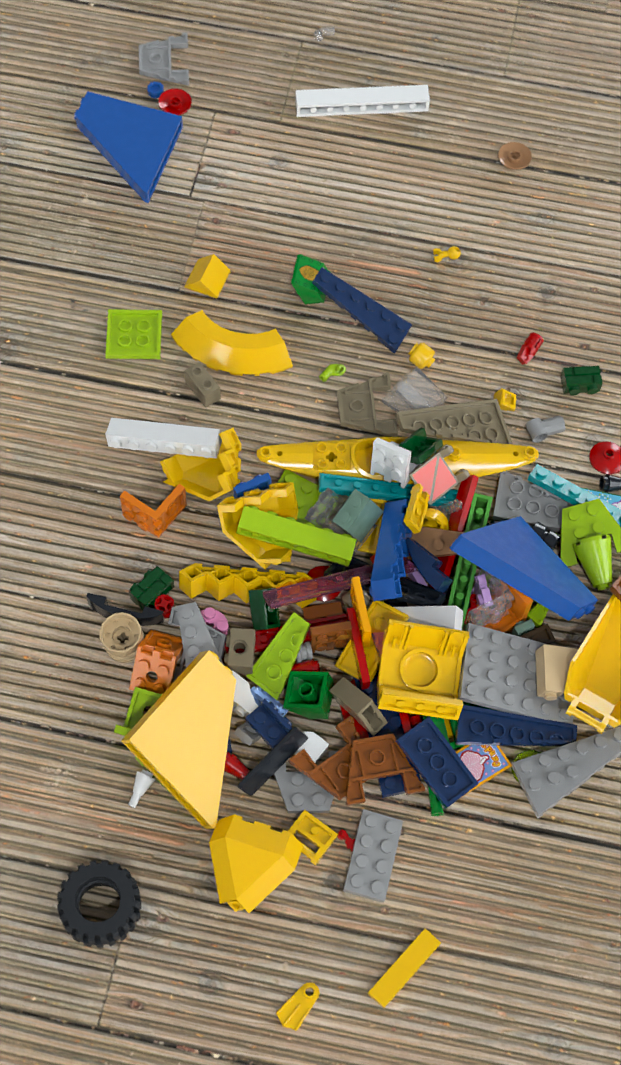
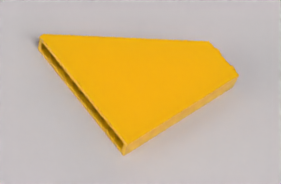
[121,650,236,829]

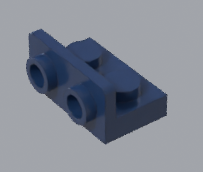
[245,699,292,749]

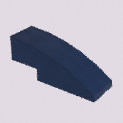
[406,538,453,593]

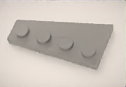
[176,602,224,668]

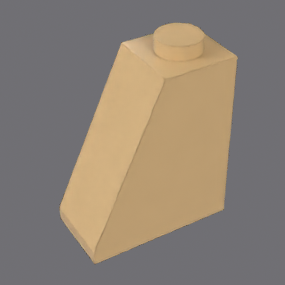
[535,644,578,700]

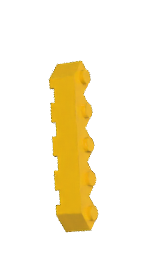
[179,563,318,608]

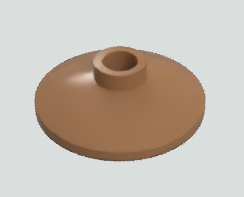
[498,142,532,170]

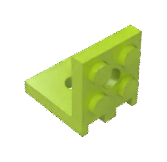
[114,687,162,736]

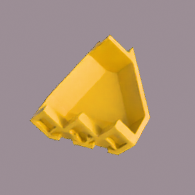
[160,428,242,501]
[217,482,298,570]
[209,814,303,913]

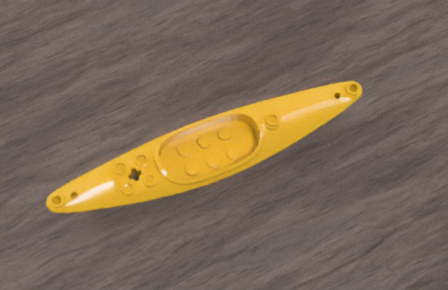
[256,437,539,485]

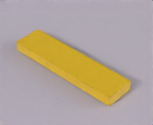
[368,928,441,1009]

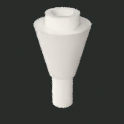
[128,769,155,808]

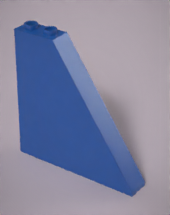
[74,91,183,203]
[449,516,598,621]

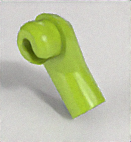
[319,364,346,382]

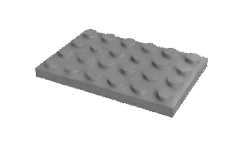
[458,623,573,724]

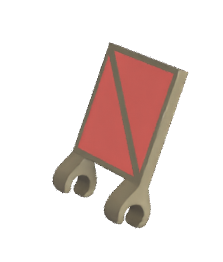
[409,444,470,505]

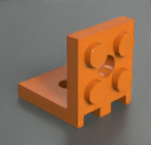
[120,484,187,538]
[466,580,533,633]
[129,630,183,695]

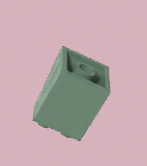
[331,489,384,542]

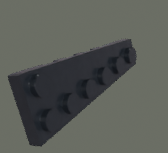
[324,557,446,606]

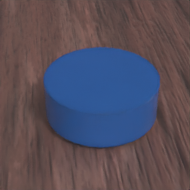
[147,82,164,98]

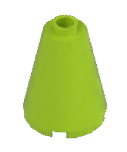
[572,535,612,590]

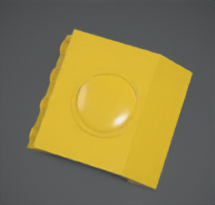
[377,619,469,720]

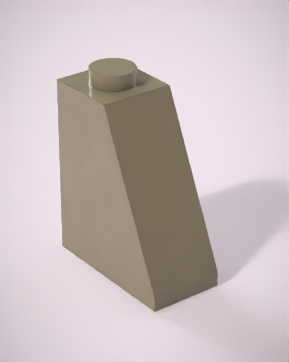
[329,677,388,736]

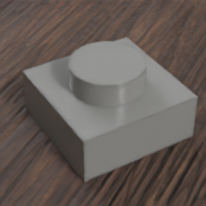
[234,722,260,746]

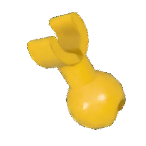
[433,246,461,262]

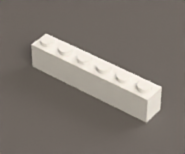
[105,418,222,458]

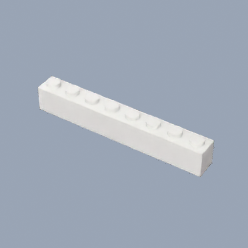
[295,85,430,117]

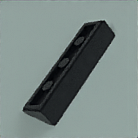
[237,727,308,796]

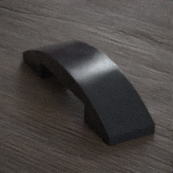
[86,593,165,626]

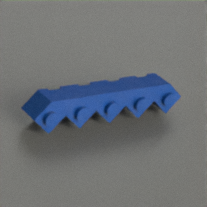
[369,499,412,601]

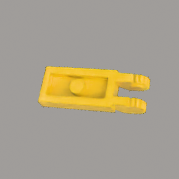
[404,484,430,534]

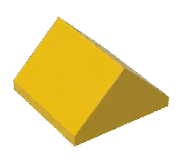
[184,254,231,299]

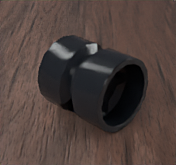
[532,522,561,550]

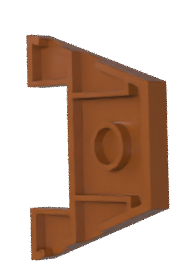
[288,716,367,800]
[346,734,425,806]

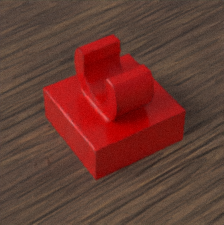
[399,712,422,734]

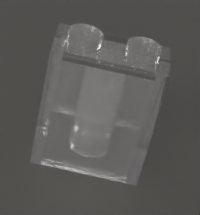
[381,367,448,412]

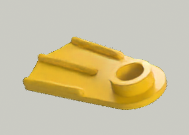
[276,982,319,1031]

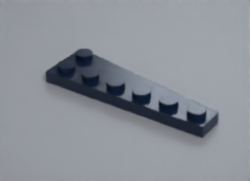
[312,267,412,354]
[455,705,577,746]

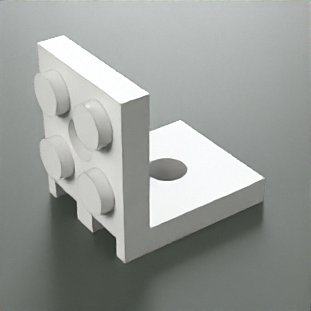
[370,437,421,488]

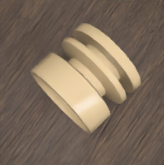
[99,612,145,663]

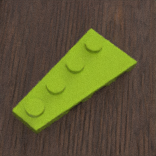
[246,612,311,701]

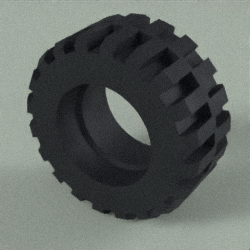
[57,860,142,948]

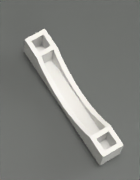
[232,671,329,764]

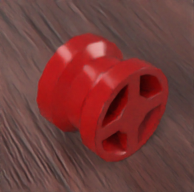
[155,594,174,619]

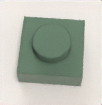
[512,619,535,636]

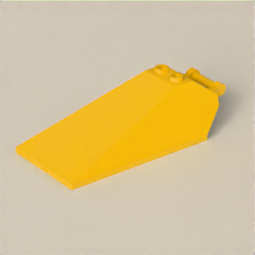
[564,594,621,734]

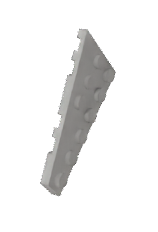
[492,471,606,539]
[512,727,621,819]

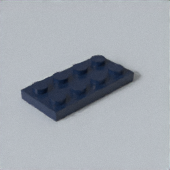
[396,717,479,809]

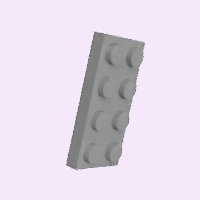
[343,809,403,903]

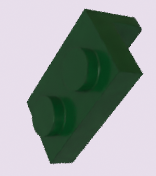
[399,427,443,465]

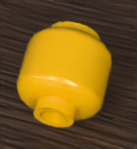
[408,342,435,369]

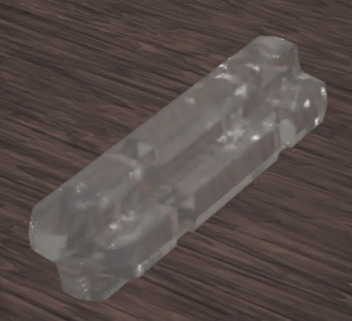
[435,499,463,516]

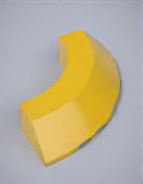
[171,310,293,376]

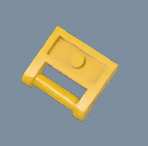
[288,810,338,866]

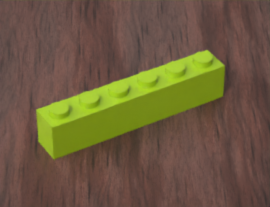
[236,506,357,566]

